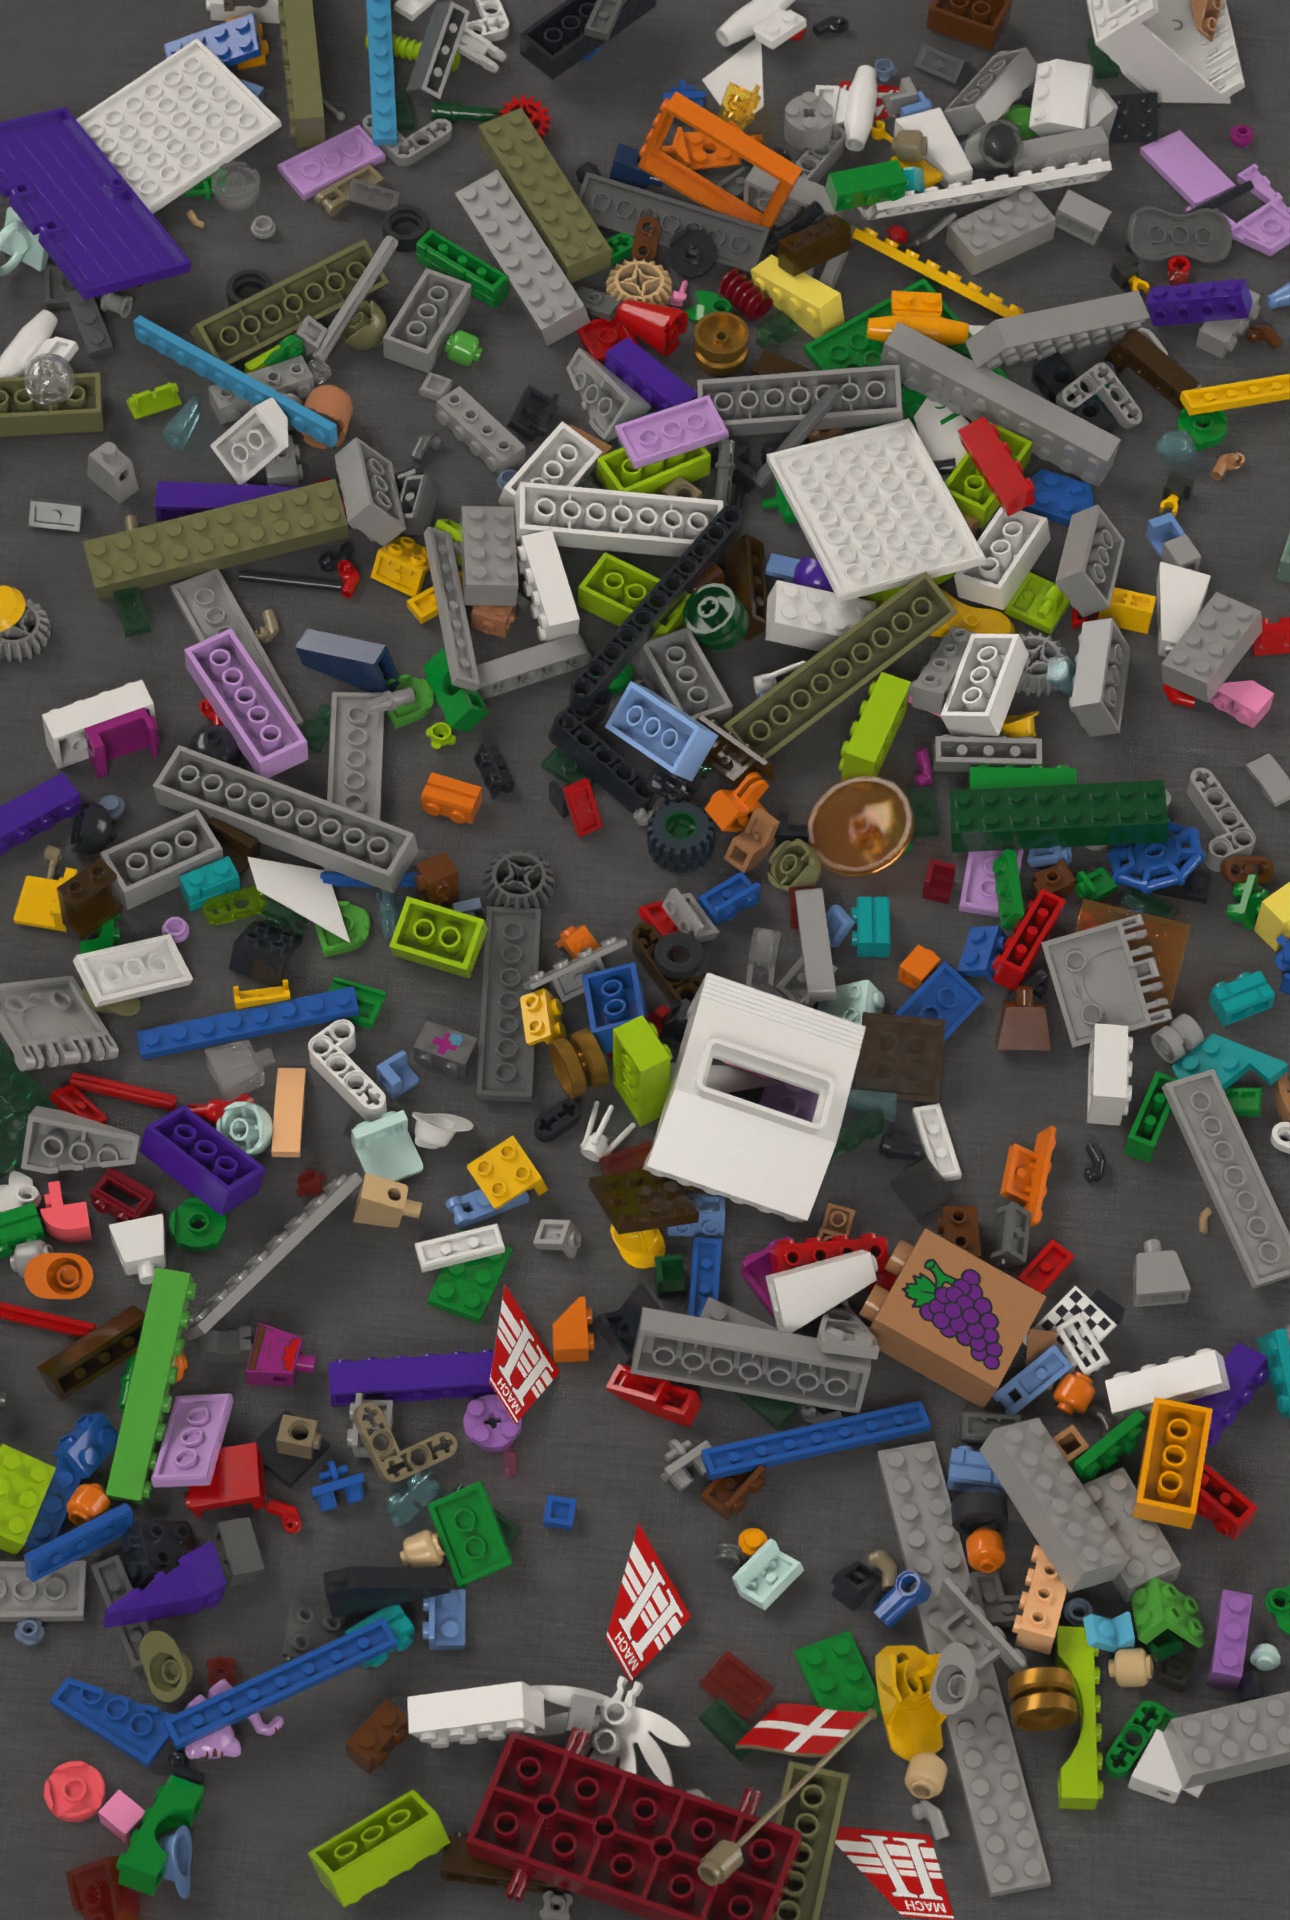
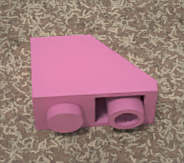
[1210,680,1274,729]

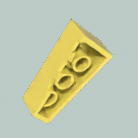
[751,255,845,339]

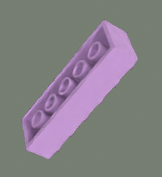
[184,628,308,778]

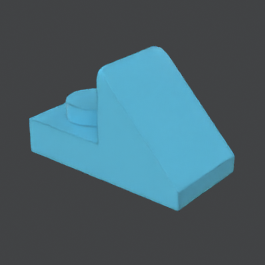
[1083,1611,1135,1653]

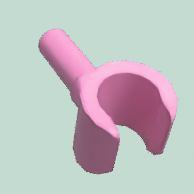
[669,280,688,307]

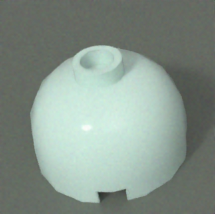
[216,1102,273,1157]

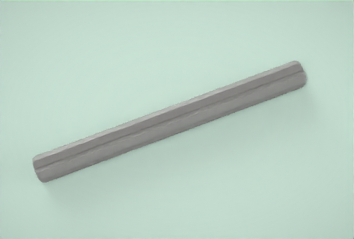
[312,236,398,362]

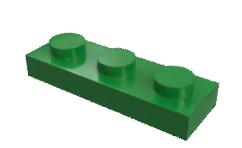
[992,849,1024,930]

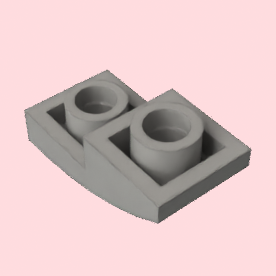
[1246,753,1290,807]

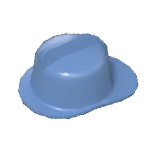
[157,1825,192,1900]

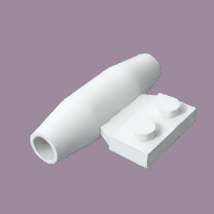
[716,0,807,50]
[815,65,877,151]
[0,310,79,378]

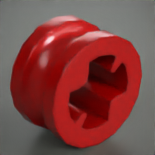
[1167,256,1190,280]

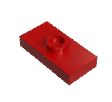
[562,778,603,838]
[637,900,680,951]

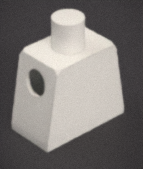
[109,1214,166,1285]
[1128,1729,1205,1803]

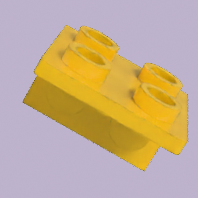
[371,537,430,597]
[13,867,78,932]
[467,1135,548,1210]

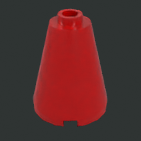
[616,299,688,357]

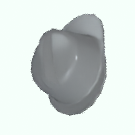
[930,1642,979,1715]

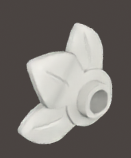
[0,1171,41,1212]

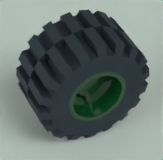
[647,800,715,873]

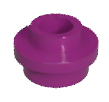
[1230,125,1254,148]

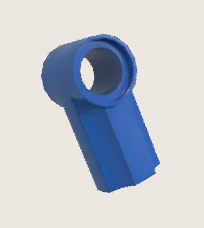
[872,1570,931,1629]

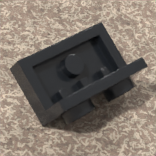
[507,385,560,442]

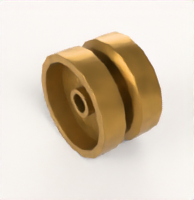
[693,311,749,377]
[548,1028,609,1099]
[1007,1667,1078,1732]

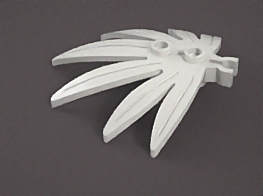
[531,1676,690,1787]

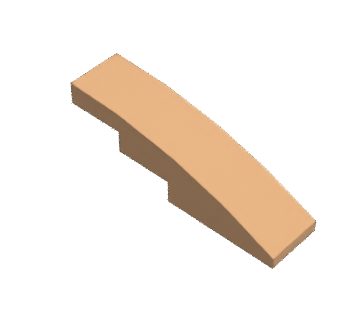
[271,1068,306,1157]

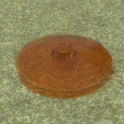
[808,776,914,877]

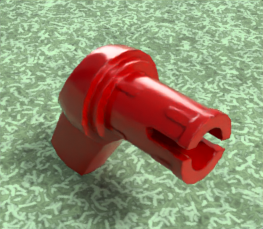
[187,1093,256,1125]

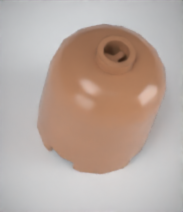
[300,385,353,450]

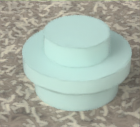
[1250,1644,1281,1671]

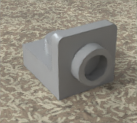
[533,1219,582,1258]

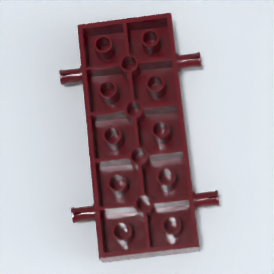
[466,1727,802,1920]

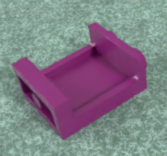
[84,707,160,779]
[741,1236,791,1322]

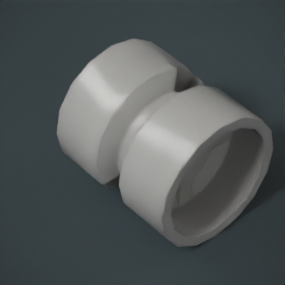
[1151,1014,1204,1064]

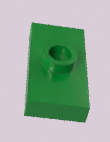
[1224,1088,1263,1117]

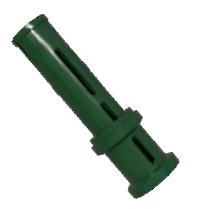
[431,100,503,123]

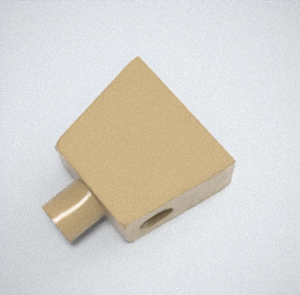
[353,1173,422,1228]

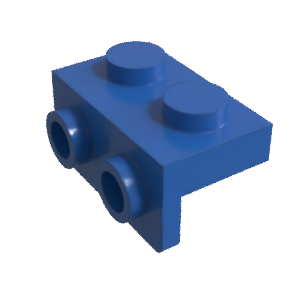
[698,871,761,925]
[957,925,1008,985]
[52,1412,119,1479]

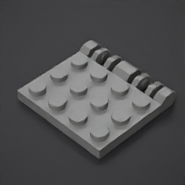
[1041,914,1173,1049]
[0,975,119,1071]

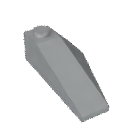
[21,1106,140,1174]

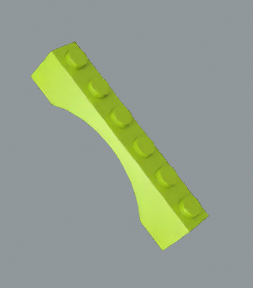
[1054,1626,1103,1810]

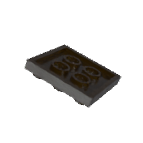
[855,1012,946,1103]
[589,1169,699,1235]

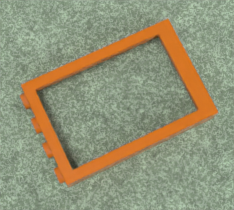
[638,91,803,230]

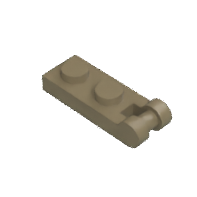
[315,164,384,217]

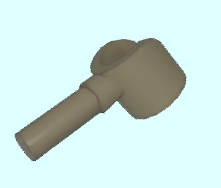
[44,845,62,879]

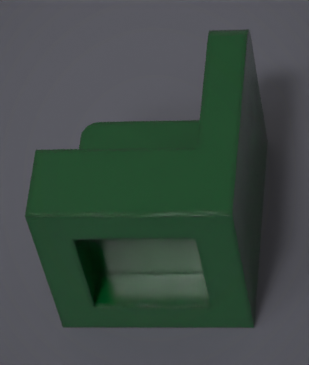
[654,1254,686,1298]

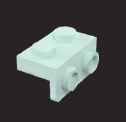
[732,1538,804,1610]

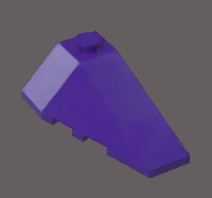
[102,1542,226,1628]

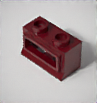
[90,1167,158,1223]

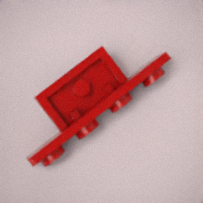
[1251,617,1290,657]

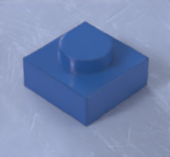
[543,1495,577,1531]

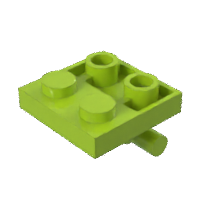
[1004,572,1071,635]

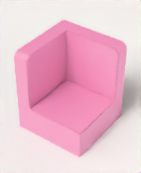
[98,1790,145,1844]

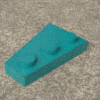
[1256,1328,1290,1420]

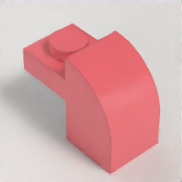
[40,1181,92,1243]

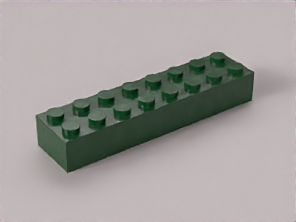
[949,780,1168,853]

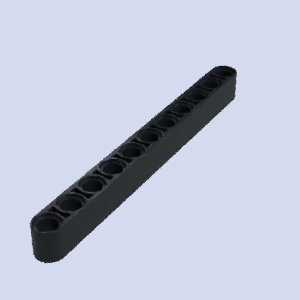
[569,505,743,711]

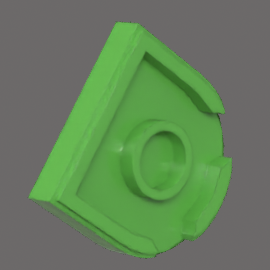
[377,674,434,729]
[313,901,371,957]

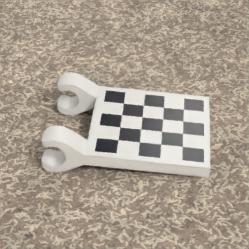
[1023,1285,1117,1379]

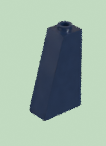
[295,628,400,693]

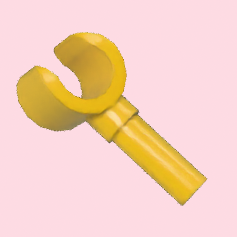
[871,120,893,144]

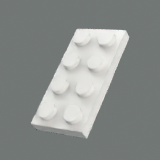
[73,934,193,1007]

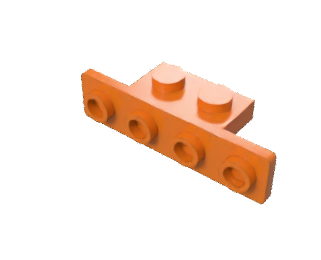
[1000,1125,1056,1228]

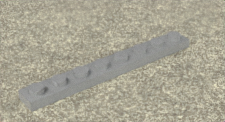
[423,526,480,691]

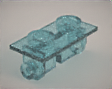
[381,1471,440,1527]

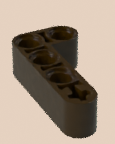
[1104,329,1203,410]
[632,923,722,1006]

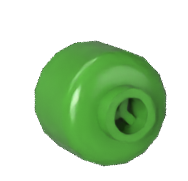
[444,330,483,367]

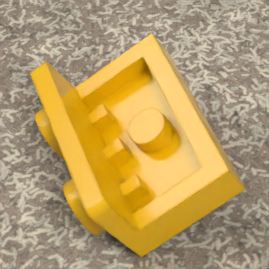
[520,988,567,1046]

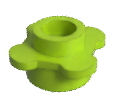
[426,722,456,749]

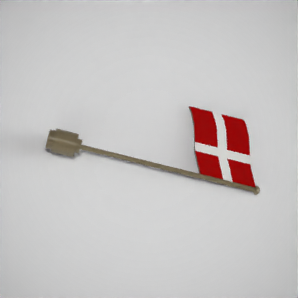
[698,1703,877,1886]

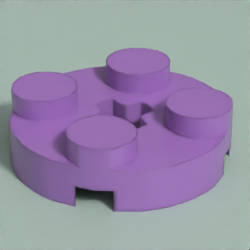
[463,1395,522,1452]

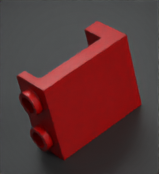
[185,1442,266,1518]

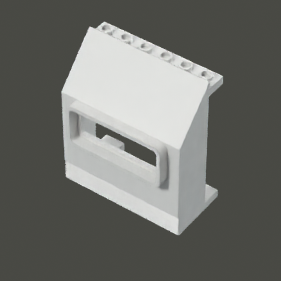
[1086,0,1245,104]
[643,972,866,1223]

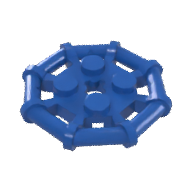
[1107,818,1206,894]

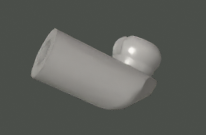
[911,1800,950,1840]

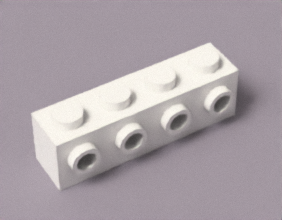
[1105,1348,1230,1420]

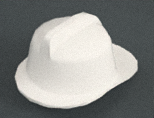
[412,1112,473,1149]

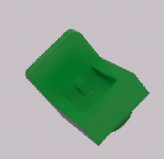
[1075,867,1118,906]

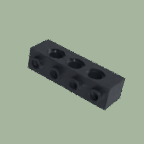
[1031,354,1115,434]

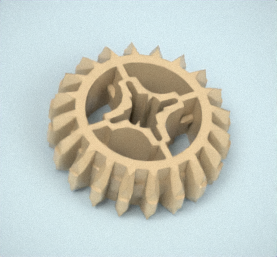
[606,258,672,306]

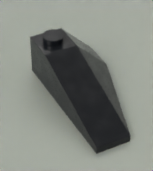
[323,1566,450,1619]

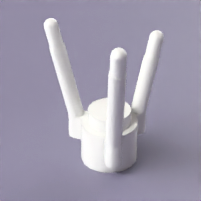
[753,661,806,697]
[580,1100,636,1162]

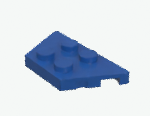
[1021,469,1094,526]

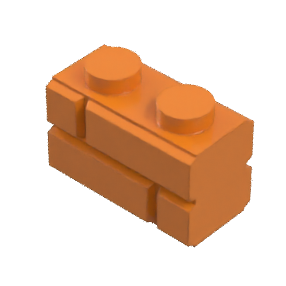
[421,772,482,824]

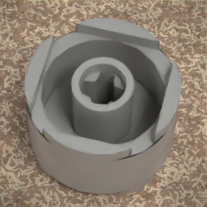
[784,91,834,150]

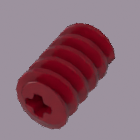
[719,268,773,321]

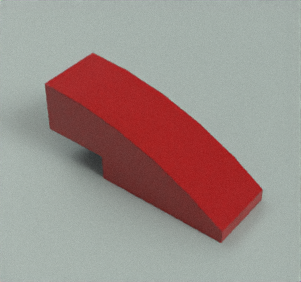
[606,1364,702,1428]

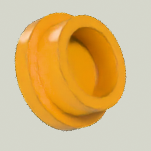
[738,1528,768,1557]

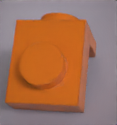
[555,925,600,960]

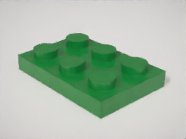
[427,1230,513,1324]
[1072,1409,1146,1485]
[427,1481,515,1588]
[794,1631,882,1716]

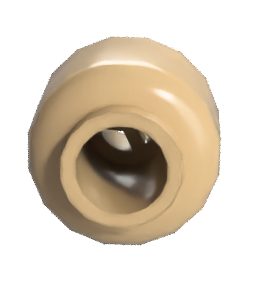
[400,1530,446,1568]
[1108,1647,1153,1688]
[905,1752,947,1799]

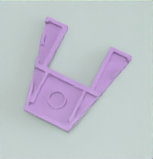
[1185,163,1290,256]

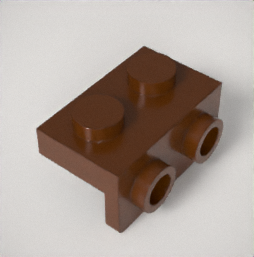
[700,1465,766,1521]

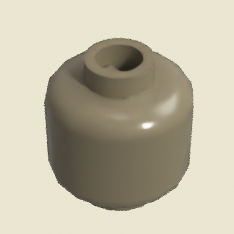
[892,130,928,162]

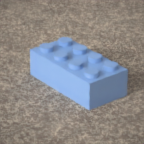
[605,681,718,781]

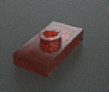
[599,1141,653,1174]

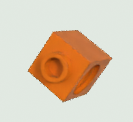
[897,944,941,992]

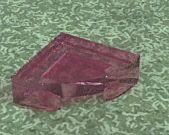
[502,1448,516,1478]

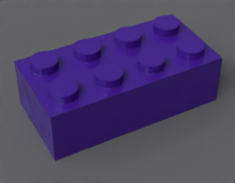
[139,1105,266,1216]

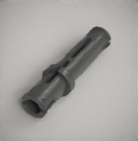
[715,440,736,508]

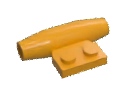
[867,291,969,346]

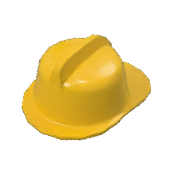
[999,711,1040,738]
[610,1223,666,1269]

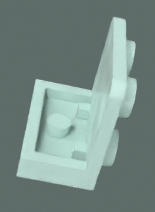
[818,980,885,1025]
[351,1110,423,1182]

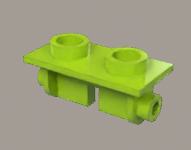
[126,382,182,420]

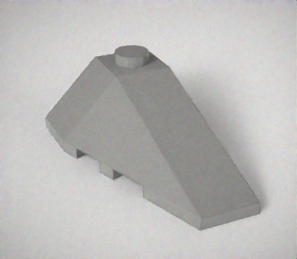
[1085,81,1118,139]
[566,348,651,442]

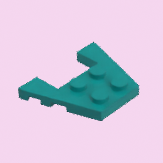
[1171,1033,1289,1090]

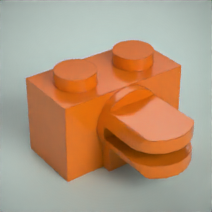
[704,772,769,832]

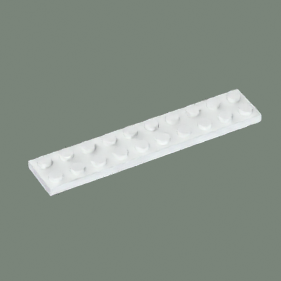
[866,158,1112,221]

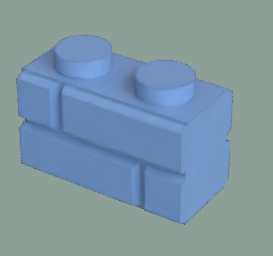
[946,1446,1006,1497]

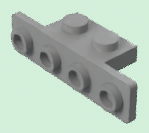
[523,936,627,1003]
[938,1577,1027,1675]

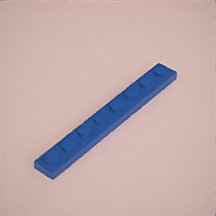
[137,986,360,1060]
[701,1401,931,1481]
[163,1617,397,1750]

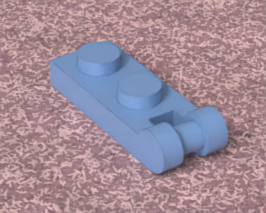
[445,1189,529,1229]
[992,1344,1073,1415]

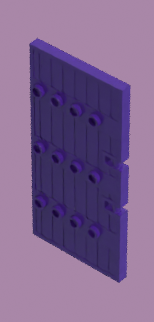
[0,107,191,300]

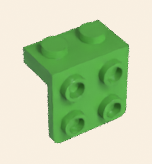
[1131,1577,1205,1648]

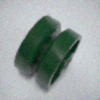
[683,583,750,651]

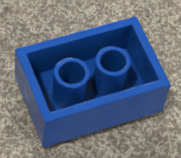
[582,962,649,1054]

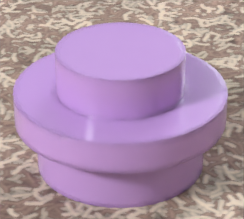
[162,917,189,943]

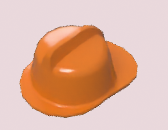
[24,1253,93,1299]

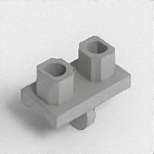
[660,1439,711,1491]

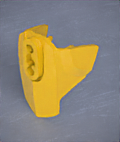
[875,1645,948,1762]

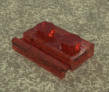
[699,1650,774,1723]

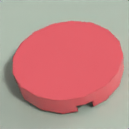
[44,1761,106,1822]

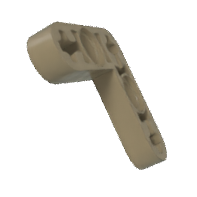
[353,1402,458,1484]

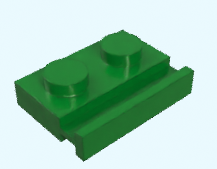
[328,976,386,1030]

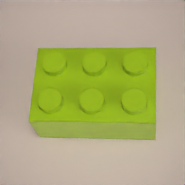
[389,896,488,979]
[0,1443,56,1556]

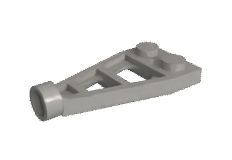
[817,1299,879,1360]

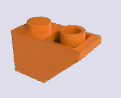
[552,1296,594,1363]

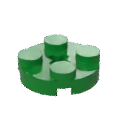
[1176,407,1228,451]
[169,1197,227,1252]

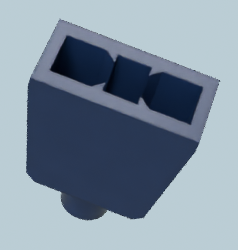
[608,143,664,190]

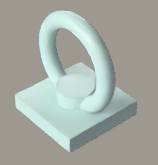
[0,207,48,277]

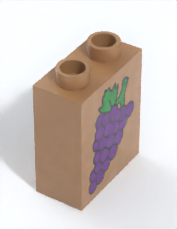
[859,1228,1046,1409]

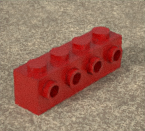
[957,416,1036,517]
[992,889,1066,991]
[769,1233,889,1274]
[1196,1462,1258,1541]

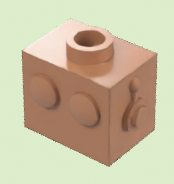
[471,605,516,639]

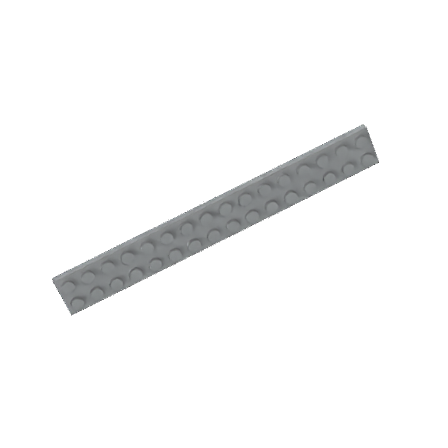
[877,1441,1051,1897]

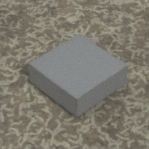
[419,372,453,401]

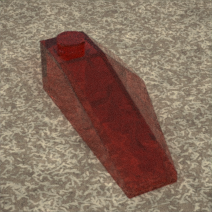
[66,1855,140,1920]

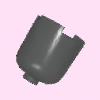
[964,119,1024,172]

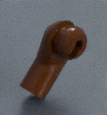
[1246,325,1283,350]

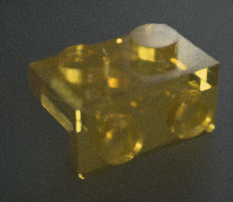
[717,82,761,131]

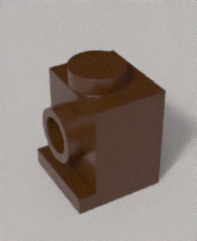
[1031,859,1075,898]

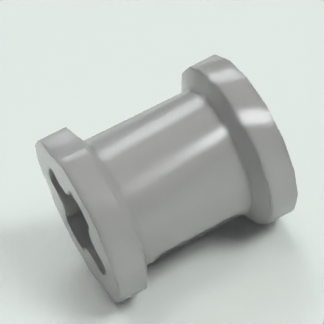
[100,292,133,318]

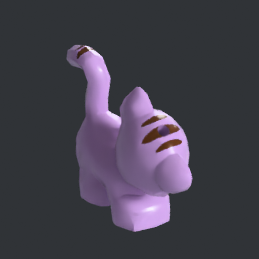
[185,1678,284,1759]

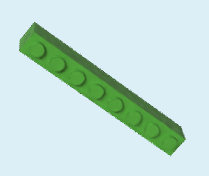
[106,1267,196,1506]

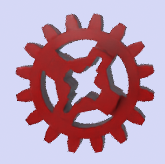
[499,95,551,141]

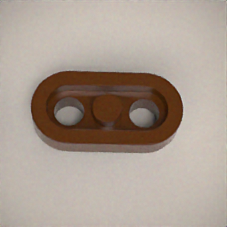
[632,216,661,263]
[1221,856,1274,883]

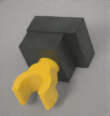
[1110,254,1150,294]
[1159,471,1195,517]

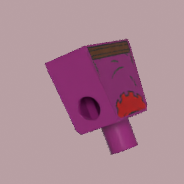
[245,1323,317,1386]

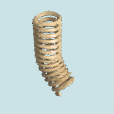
[187,210,204,229]
[1199,1207,1212,1234]

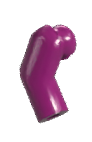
[914,748,934,788]

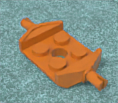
[660,120,763,170]

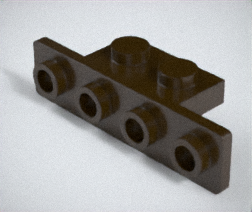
[697,715,776,788]

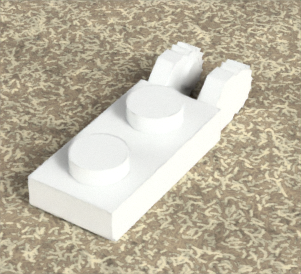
[457,26,507,73]

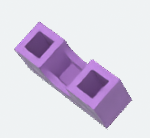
[1207,1589,1253,1691]

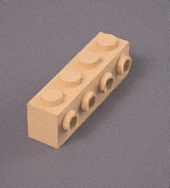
[1012,1545,1067,1655]

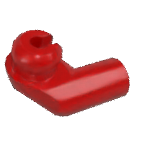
[266,1498,302,1534]

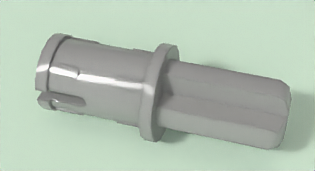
[364,687,415,715]

